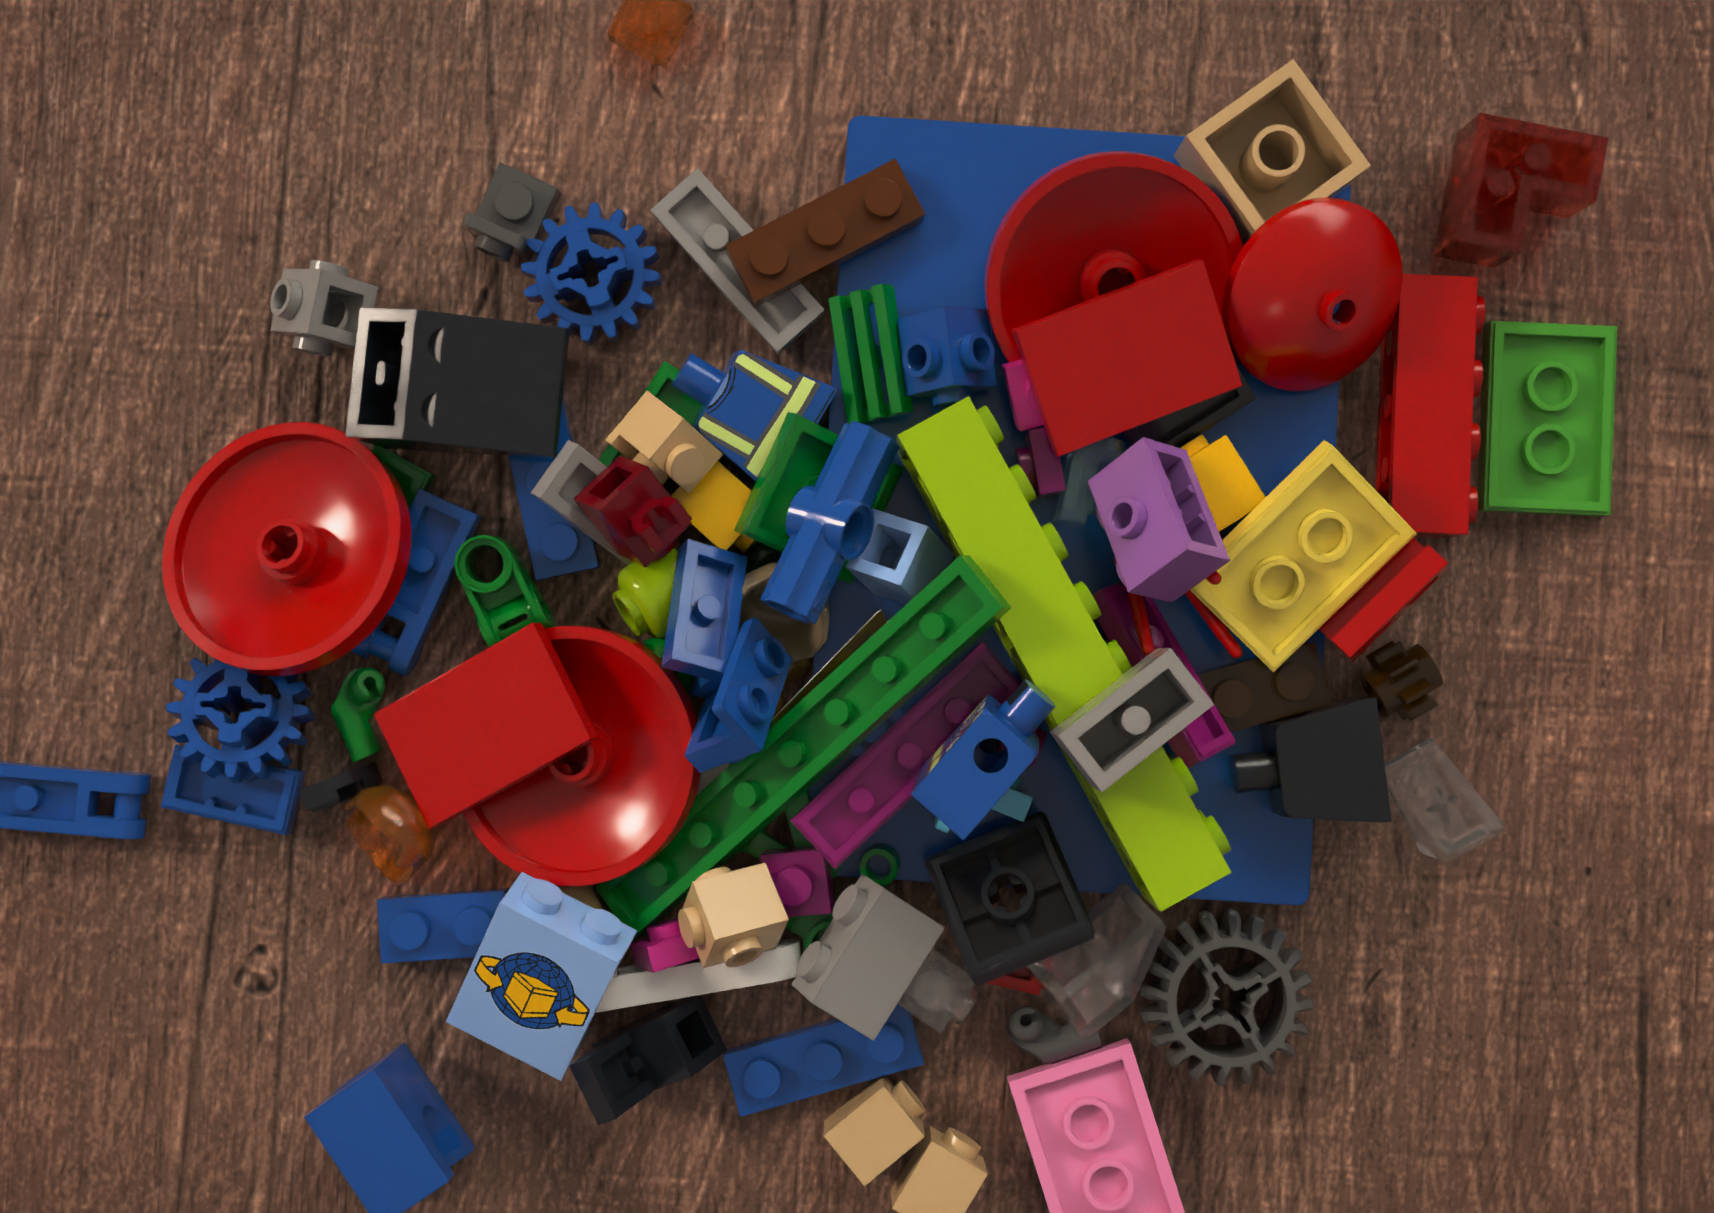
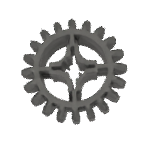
[1138,909,1314,1085]

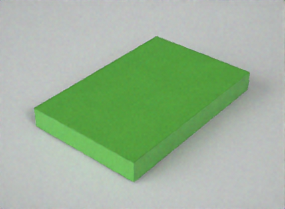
[1478,321,1617,517]

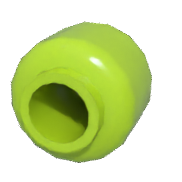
[612,548,678,639]

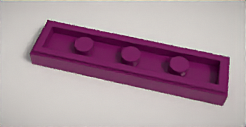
[790,643,1021,869]

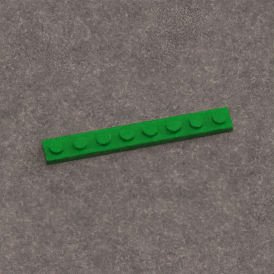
[596,555,1011,938]

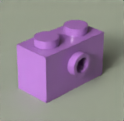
[1088,437,1230,602]

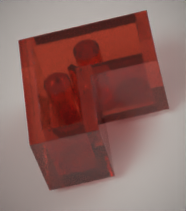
[1433,113,1608,268]

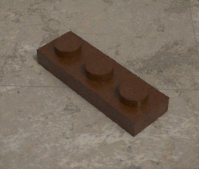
[725,159,926,307]

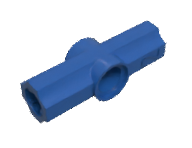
[760,421,899,624]

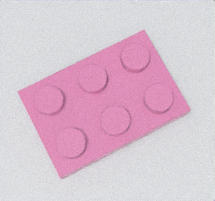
[1006,1038,1185,1213]

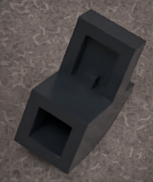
[569,995,727,1125]

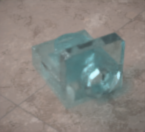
[1053,437,1126,528]

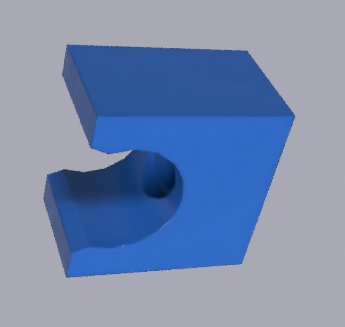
[304,1042,475,1213]

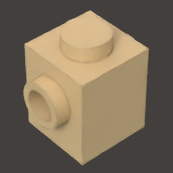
[678,863,789,969]

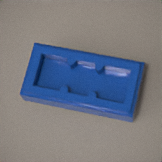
[161,744,306,835]

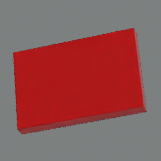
[1011,259,1242,456]
[374,623,599,829]

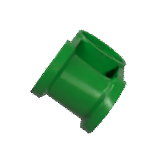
[454,535,557,647]

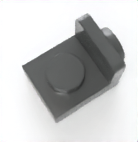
[462,162,561,263]

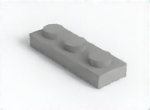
[650,168,825,356]

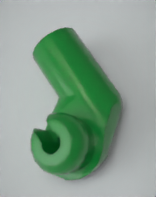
[331,667,385,763]

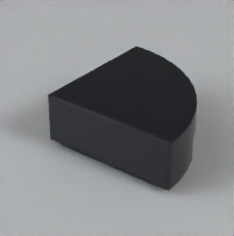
[299,762,383,812]

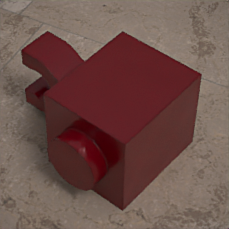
[573,455,692,568]

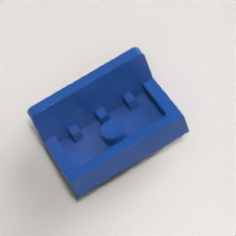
[684,617,792,773]

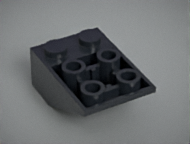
[345,308,570,458]

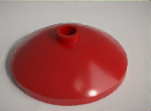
[1222,197,1403,391]

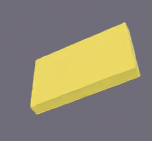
[1190,440,1417,673]

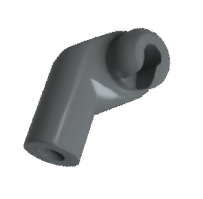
[1007,1005,1102,1063]

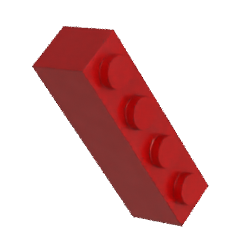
[1375,274,1485,538]

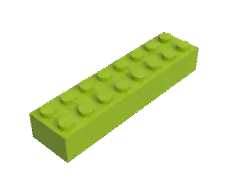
[896,396,1232,912]

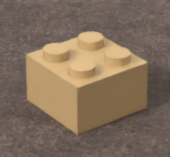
[1173,59,1371,246]

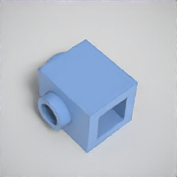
[845,508,954,605]

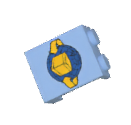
[446,872,637,1081]

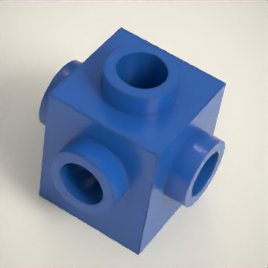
[897,306,997,407]

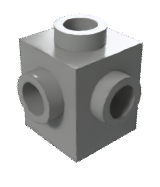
[270,260,378,357]

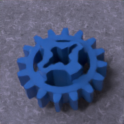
[521,202,662,345]
[166,658,314,784]

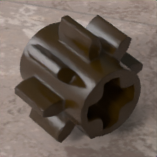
[1360,641,1443,721]

